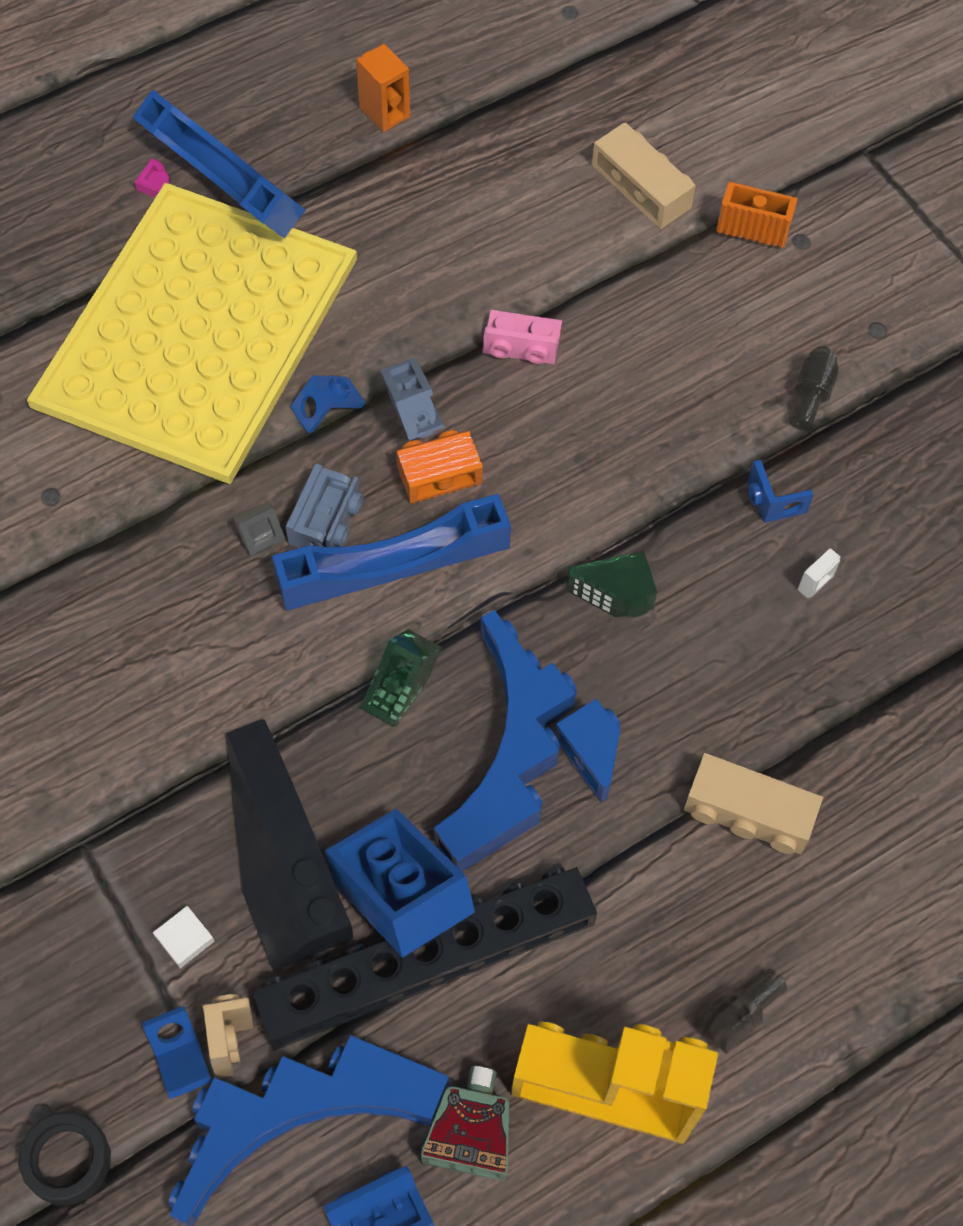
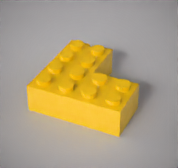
[511,1022,718,1144]

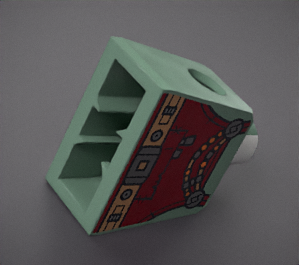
[421,1066,509,1182]

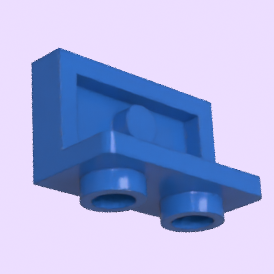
[324,1166,435,1226]

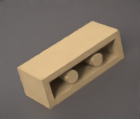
[592,122,696,229]
[683,753,823,855]

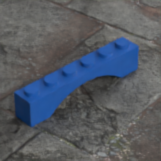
[132,89,306,239]
[272,493,511,611]

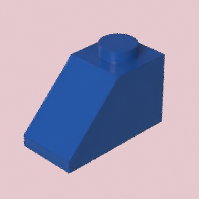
[555,699,621,802]

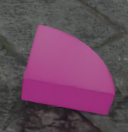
[135,158,171,198]

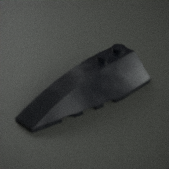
[226,719,354,972]

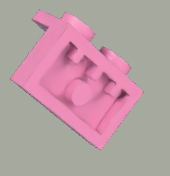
[483,310,562,364]

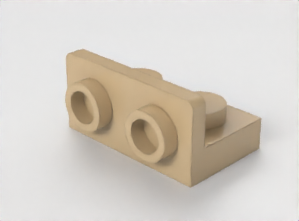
[203,994,254,1079]

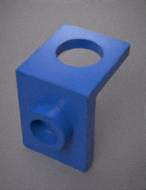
[291,375,366,433]
[748,460,814,523]
[142,1006,212,1099]

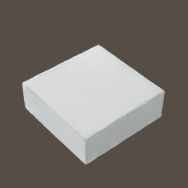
[798,548,840,598]
[153,906,215,968]

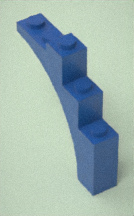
[434,610,577,872]
[168,1035,449,1226]

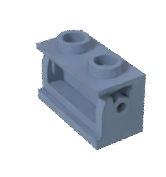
[380,357,444,441]
[286,463,364,548]

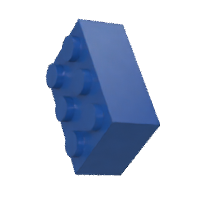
[325,808,475,958]

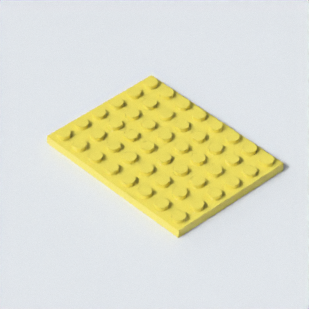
[27,183,357,485]

